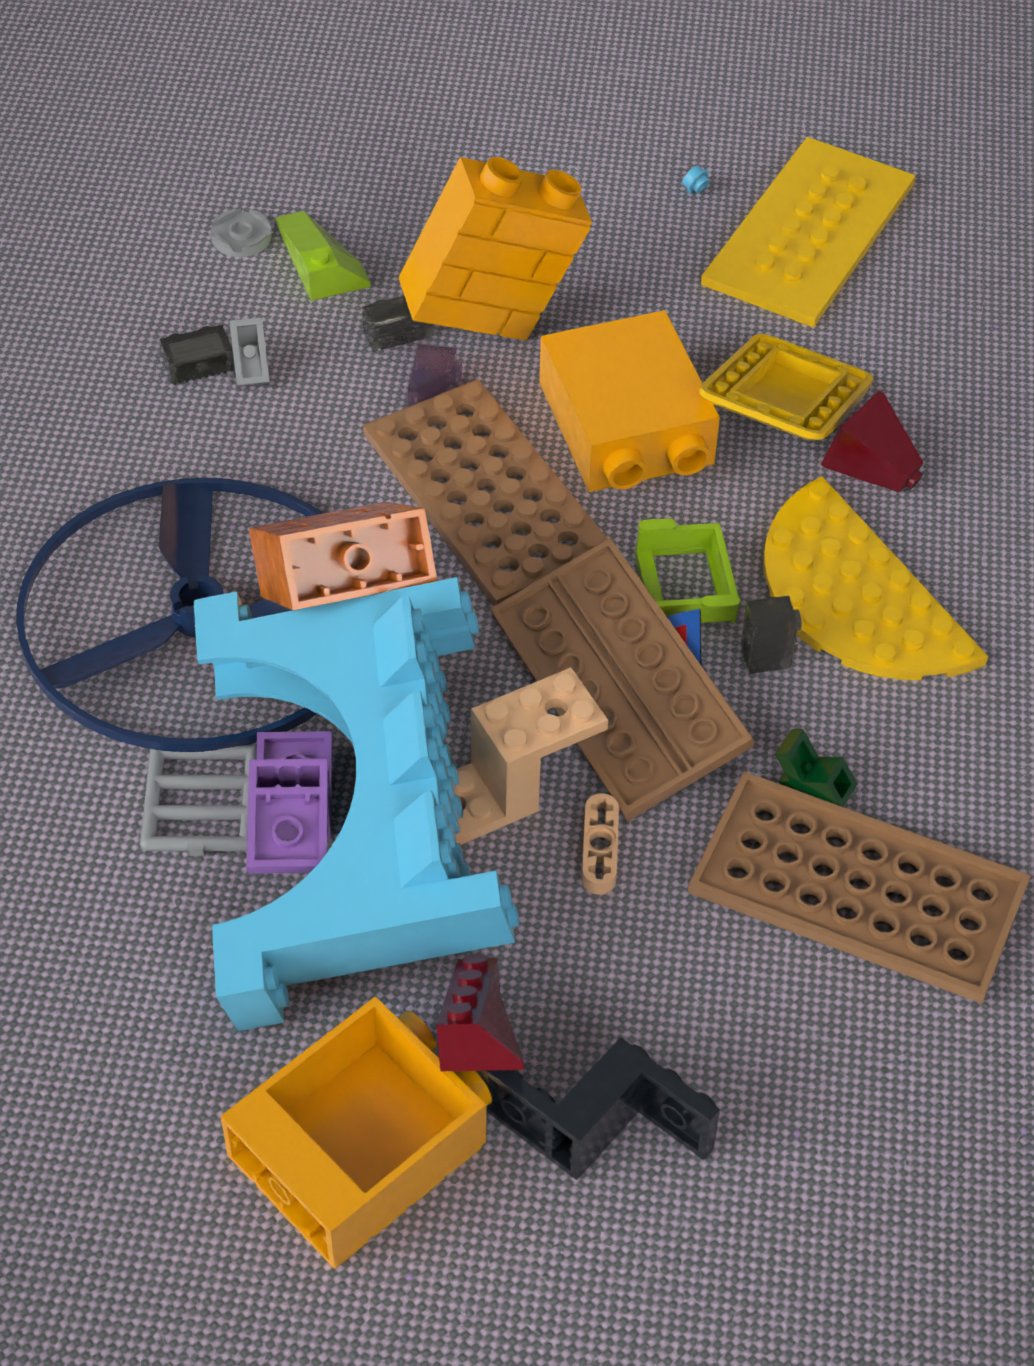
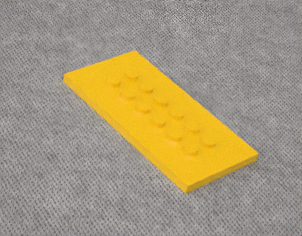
[701,137,916,328]

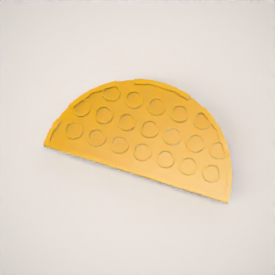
[763,476,988,680]

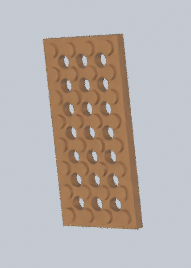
[363,379,608,606]
[688,771,1031,1004]

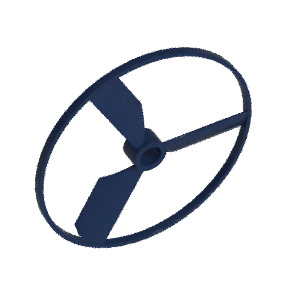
[16,478,323,752]

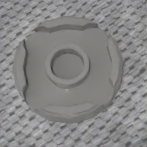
[211,209,272,257]

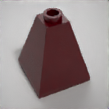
[821,390,924,493]

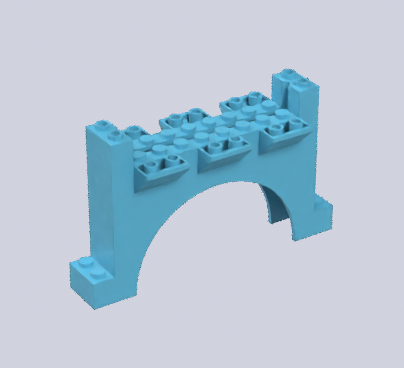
[194,577,520,1031]

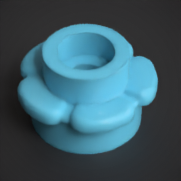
[682,165,710,194]

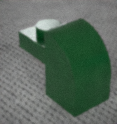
[775,729,858,807]

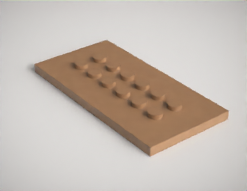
[490,538,755,822]

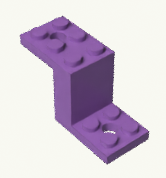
[246,731,332,874]

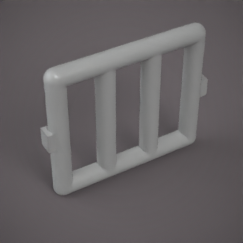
[140,745,257,856]

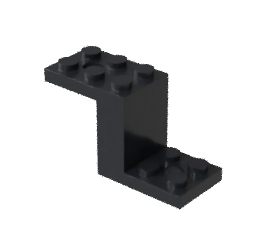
[482,1037,720,1180]

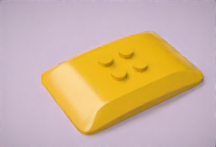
[699,334,873,441]

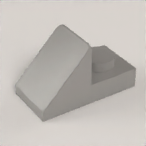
[229,317,270,387]

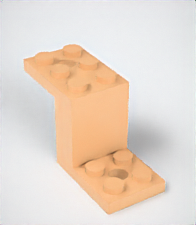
[454,668,608,845]

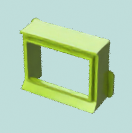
[634,518,740,624]

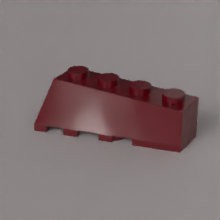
[436,954,524,1072]

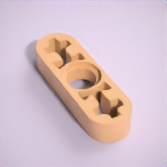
[582,793,619,895]

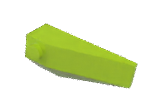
[275,211,371,301]

